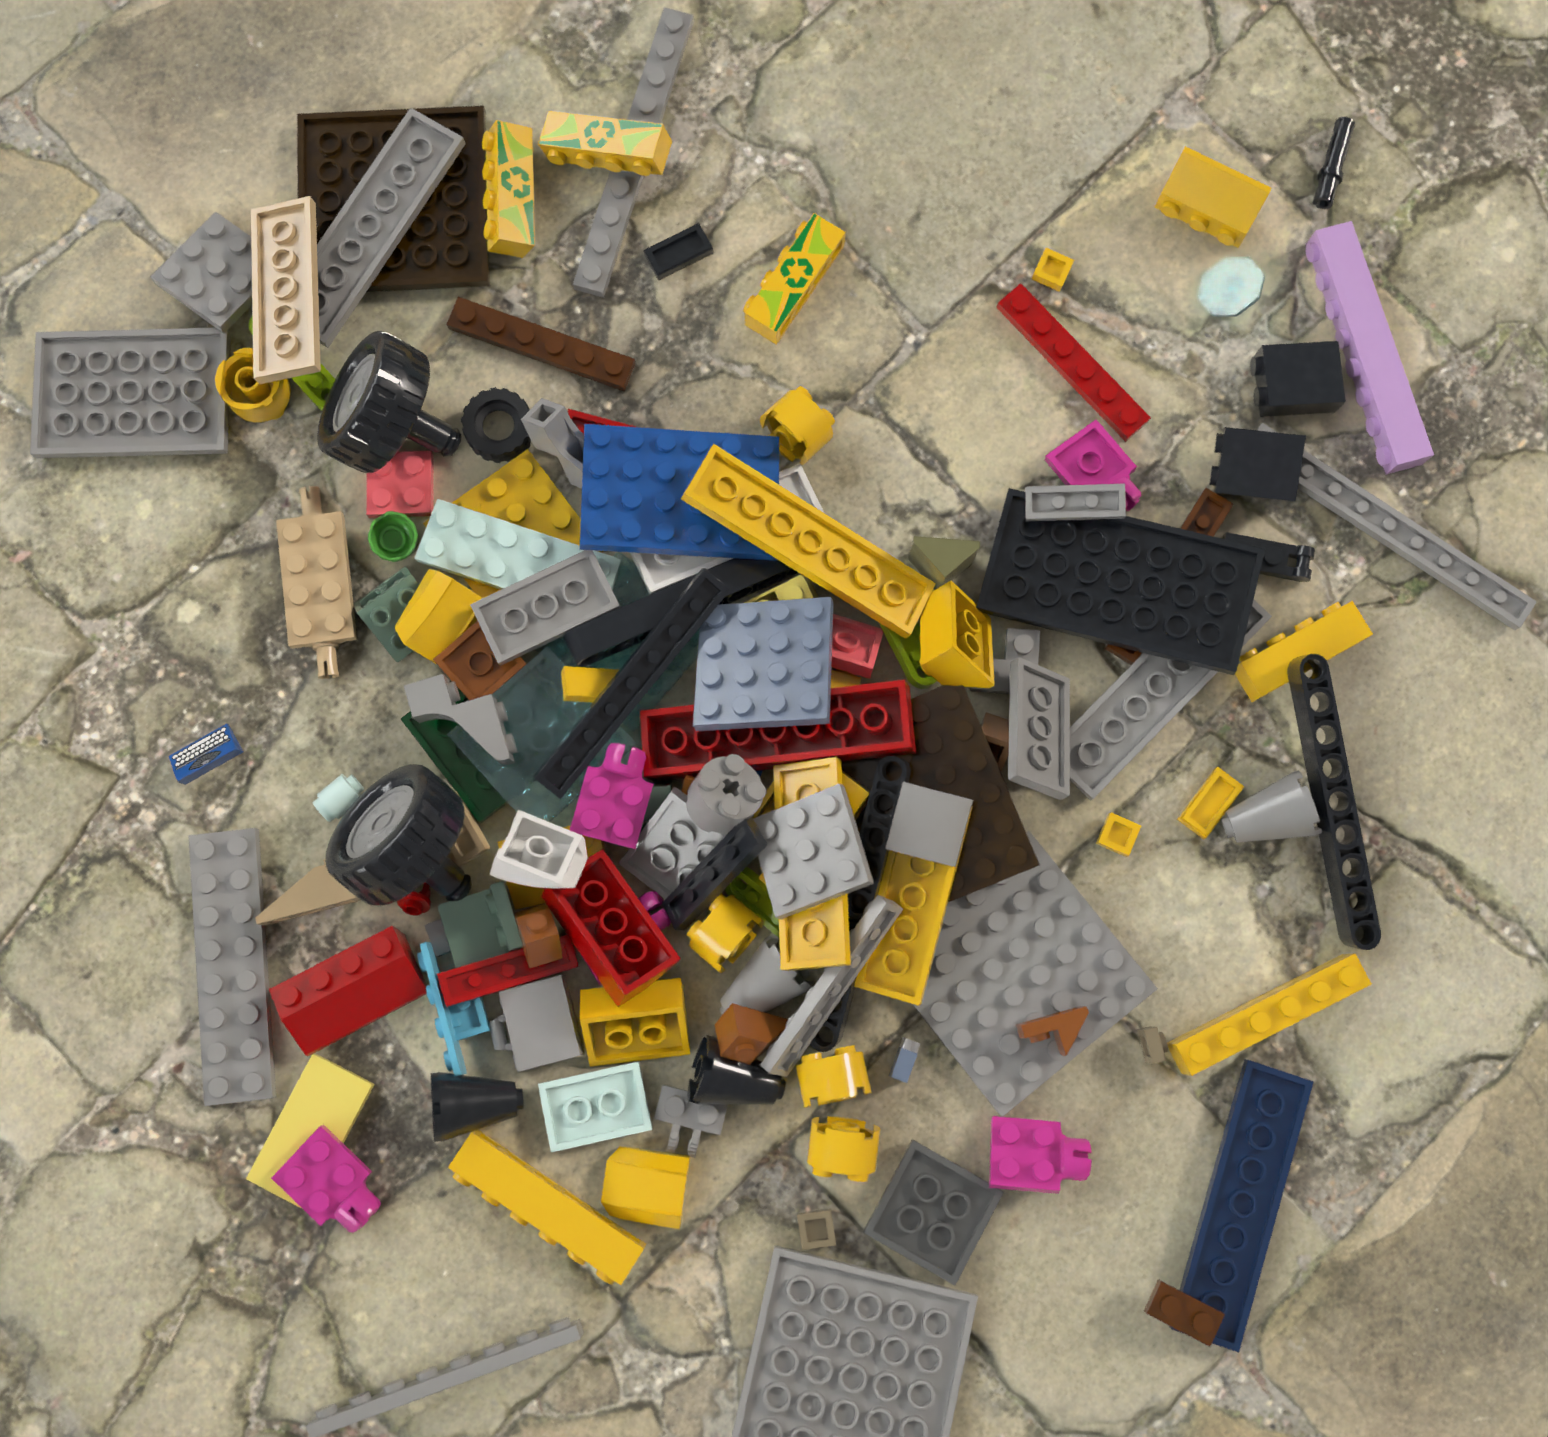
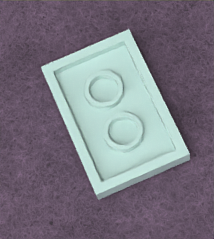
[538,1061,653,1152]

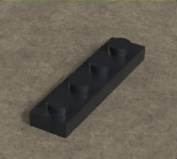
[662,818,768,931]

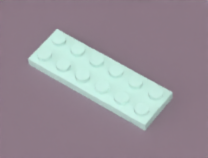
[414,499,623,591]

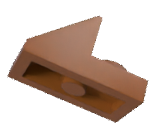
[1016,1006,1089,1056]

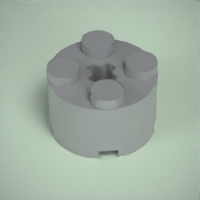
[686,754,766,836]

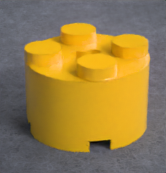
[215,348,291,423]
[760,386,835,465]
[686,894,764,973]
[796,1045,871,1108]
[807,1116,880,1182]

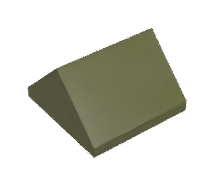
[908,536,980,590]

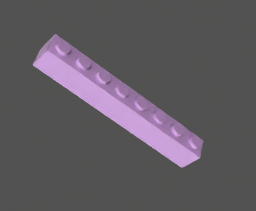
[1306,221,1434,475]

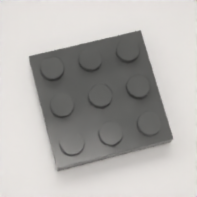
[863,1139,1004,1285]

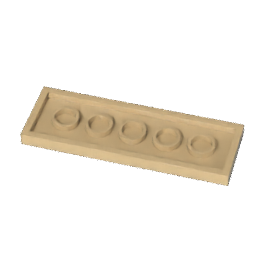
[251,196,321,384]

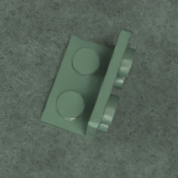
[353,566,419,662]
[438,881,523,968]

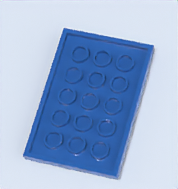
[579,424,779,561]

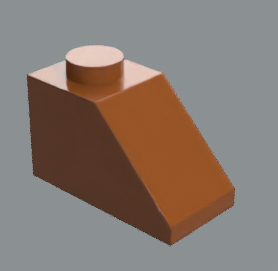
[513,904,563,968]
[714,1003,788,1065]

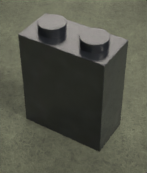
[1250,341,1346,417]
[1209,427,1306,501]

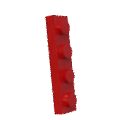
[437,935,579,1007]

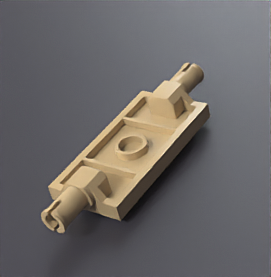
[276,486,357,679]

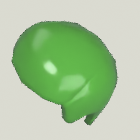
[368,511,419,562]

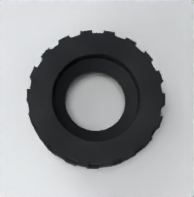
[461,387,531,463]

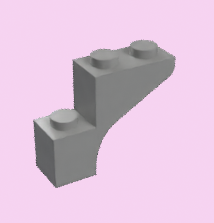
[521,398,584,488]
[404,674,517,765]

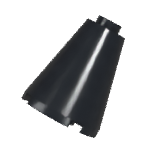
[688,1035,786,1105]
[430,1072,524,1142]

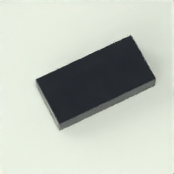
[643,223,714,281]

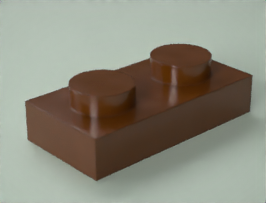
[1144,1279,1225,1347]

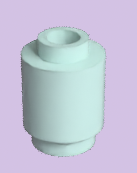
[313,774,365,822]

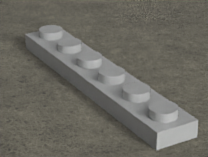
[760,895,903,1077]

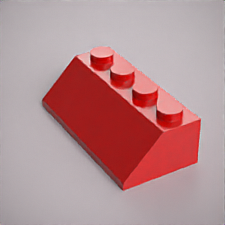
[541,849,681,1007]
[268,925,427,1056]

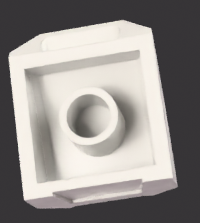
[489,810,588,888]

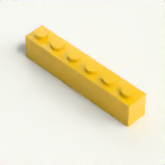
[1167,953,1372,1076]
[448,1130,646,1285]

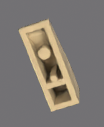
[255,859,362,926]

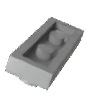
[1025,484,1126,521]

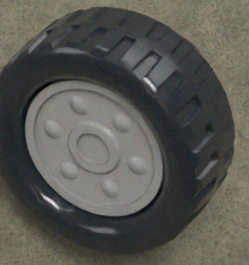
[317,331,462,473]
[325,764,472,906]

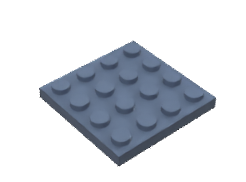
[693,597,833,731]

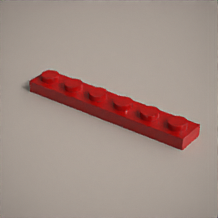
[996,283,1151,442]

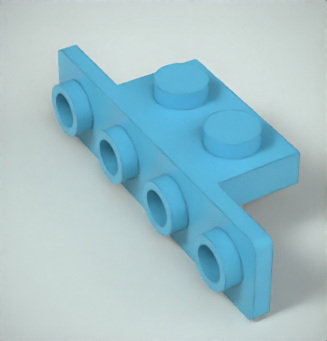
[417,942,490,1076]

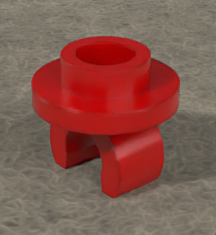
[397,882,431,916]

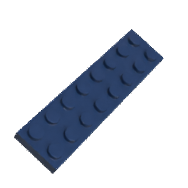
[1169,1059,1314,1352]

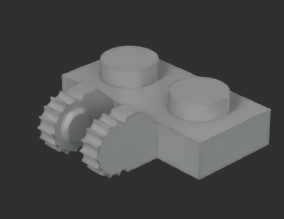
[654,1085,728,1158]

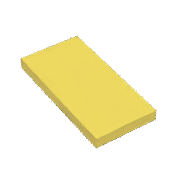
[246,1053,375,1209]

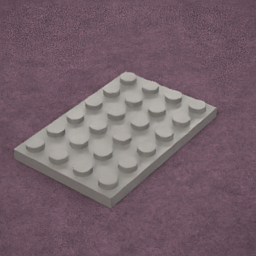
[30,328,231,458]

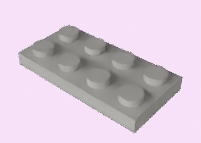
[470,550,620,666]
[1008,657,1070,800]

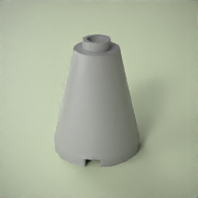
[1221,770,1322,843]
[720,934,815,1015]

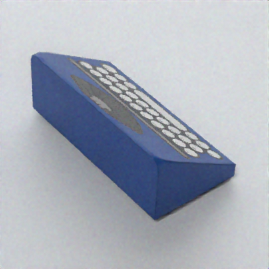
[169,723,244,785]

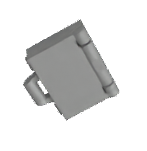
[489,975,584,1072]

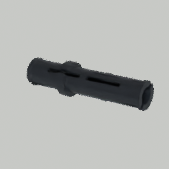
[1312,117,1356,209]

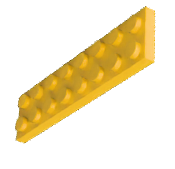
[681,444,936,639]

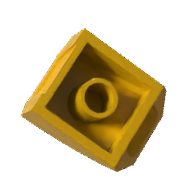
[395,569,483,664]
[601,1146,690,1229]

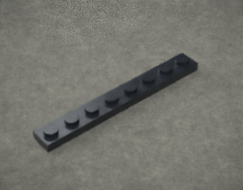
[533,568,730,799]

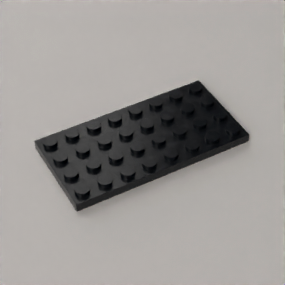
[976,488,1265,675]

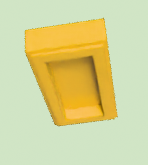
[561,666,620,703]
[1177,767,1245,839]

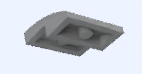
[886,782,973,867]

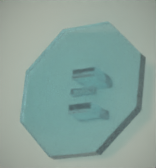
[1197,257,1265,317]

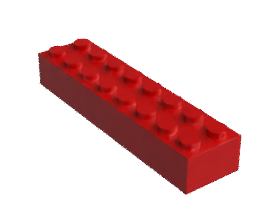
[640,679,916,782]

